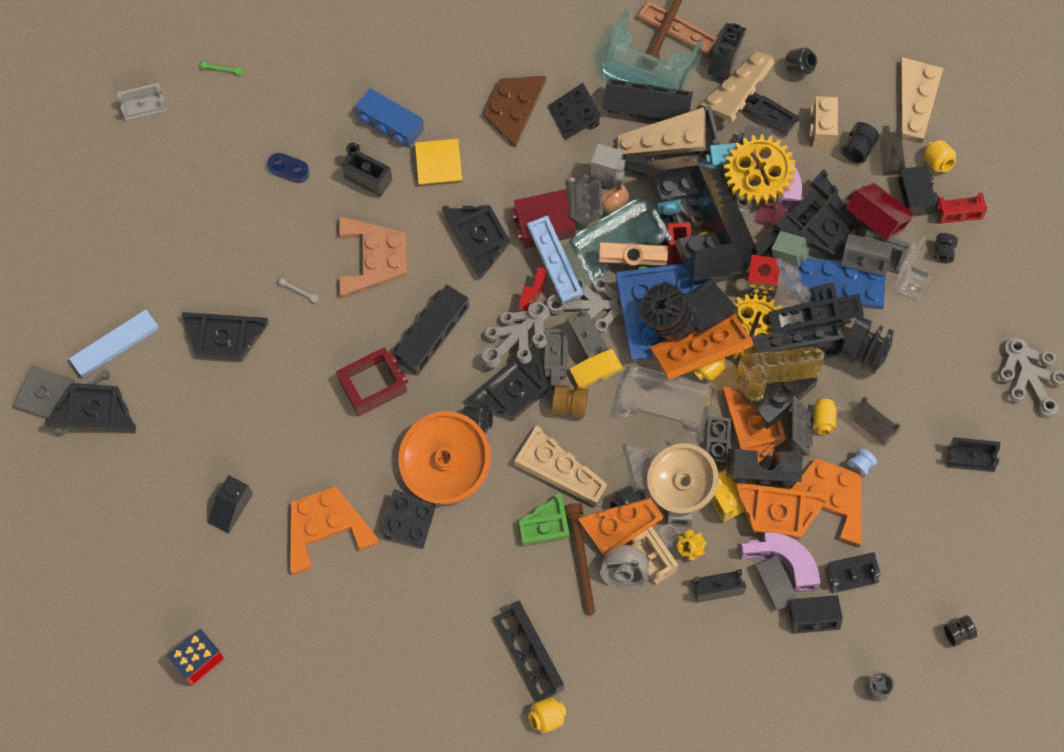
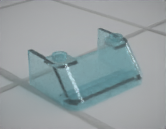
[601,9,703,90]
[569,197,672,285]

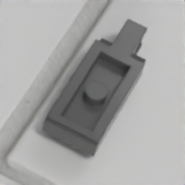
[544,328,568,390]

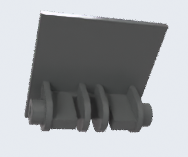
[788,396,813,456]

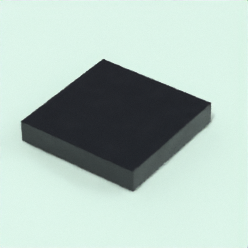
[685,279,738,335]

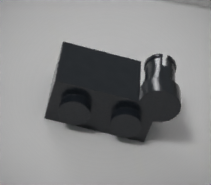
[342,142,393,196]

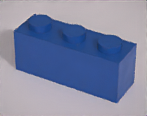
[355,88,424,148]

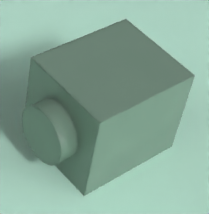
[772,231,809,268]

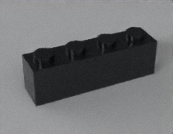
[603,78,693,121]
[394,284,470,376]

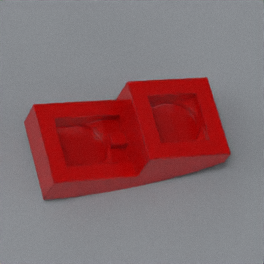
[519,268,547,312]

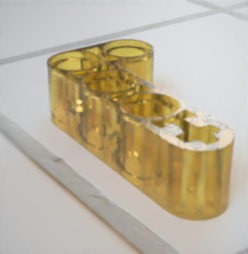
[736,347,825,401]

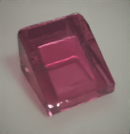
[755,203,786,227]

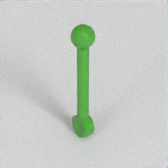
[200,61,243,76]

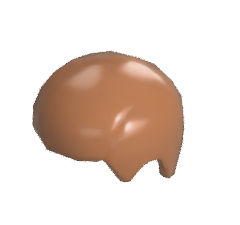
[602,183,629,214]

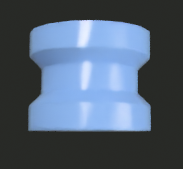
[847,448,877,477]

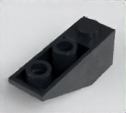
[708,23,747,79]

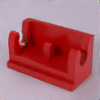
[936,192,987,224]

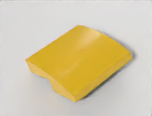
[415,139,462,185]

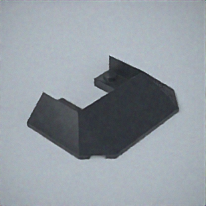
[641,154,756,282]

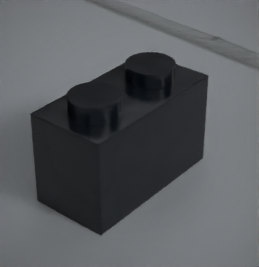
[897,165,939,217]

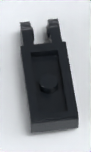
[742,92,799,136]

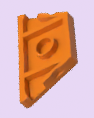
[722,387,786,463]
[736,482,828,539]

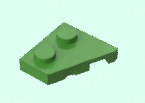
[519,493,570,546]

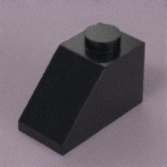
[208,475,253,534]

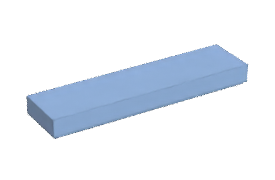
[527,215,583,304]
[69,310,159,378]

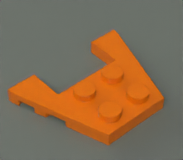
[791,458,862,547]
[290,486,380,575]

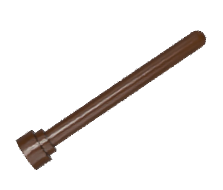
[641,0,683,68]
[564,503,595,616]

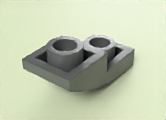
[706,416,732,463]
[754,555,798,610]

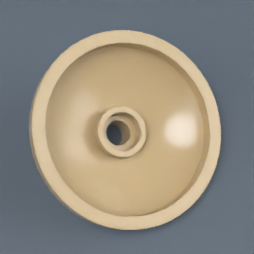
[647,443,719,514]

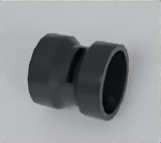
[932,233,958,263]
[944,615,977,647]

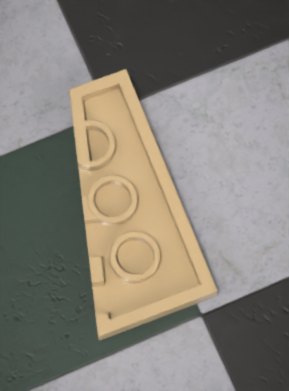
[700,51,774,123]
[900,57,943,143]
[618,107,705,158]
[514,425,608,507]

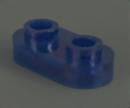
[267,153,310,183]

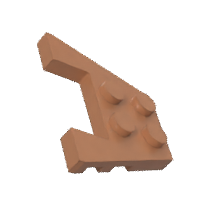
[339,217,407,298]

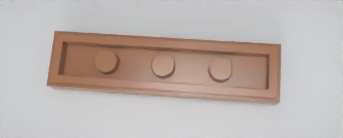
[637,0,719,58]

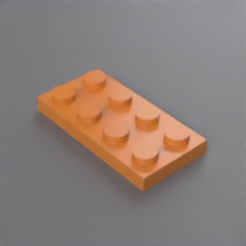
[650,314,753,380]

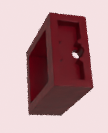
[336,347,409,417]

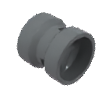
[866,672,894,702]

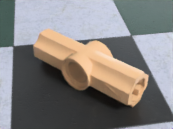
[599,242,668,265]

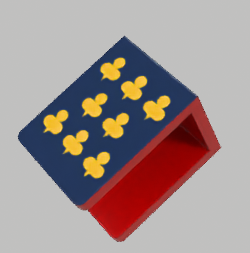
[745,255,781,302]
[167,629,224,686]

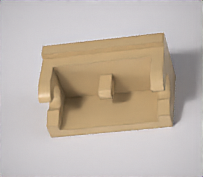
[630,526,678,585]

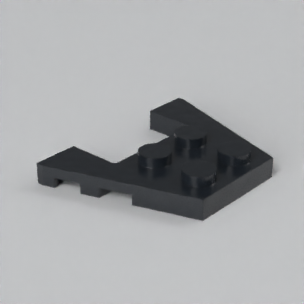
[772,169,861,259]

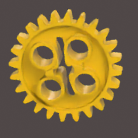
[724,134,796,205]
[733,294,782,365]

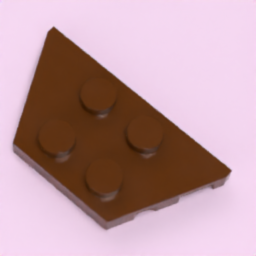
[483,75,547,147]

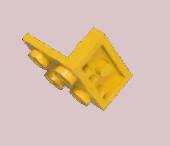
[711,469,755,523]

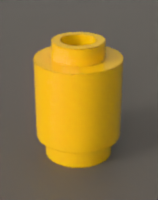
[813,399,837,435]

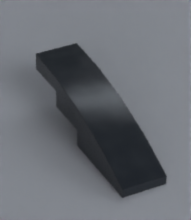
[769,293,864,333]

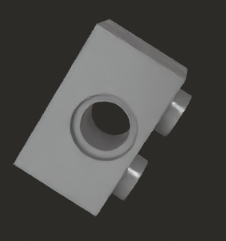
[591,144,626,189]

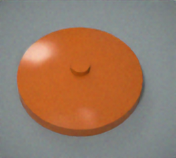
[398,411,492,505]

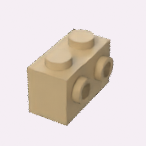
[809,96,838,148]

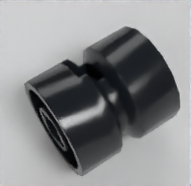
[840,122,880,164]

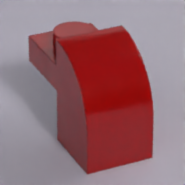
[665,222,692,266]

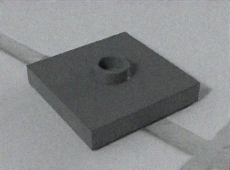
[13,366,75,418]

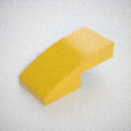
[570,349,623,388]

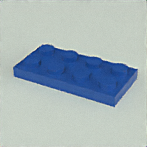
[793,258,886,310]

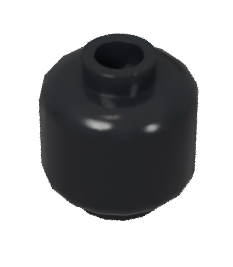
[785,47,817,77]
[460,405,493,433]
[609,485,646,508]

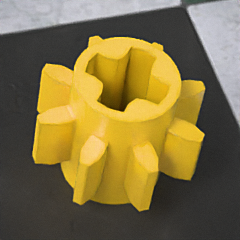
[676,529,707,561]

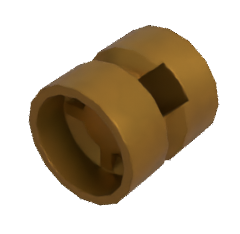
[552,384,588,418]

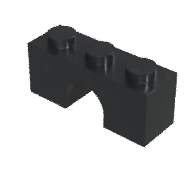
[726,449,803,486]

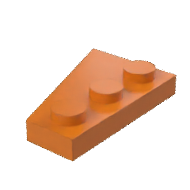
[578,498,664,557]

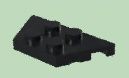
[442,205,510,279]
[182,312,269,361]
[468,344,548,420]
[741,368,818,429]
[45,383,136,433]

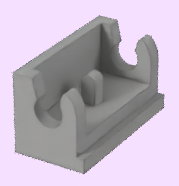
[117,83,168,122]

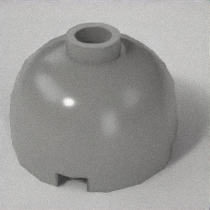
[600,545,649,591]

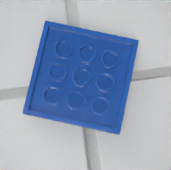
[615,264,708,362]

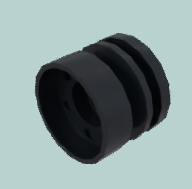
[639,283,699,342]
[839,315,895,374]

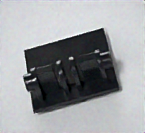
[548,82,601,140]
[380,489,436,549]

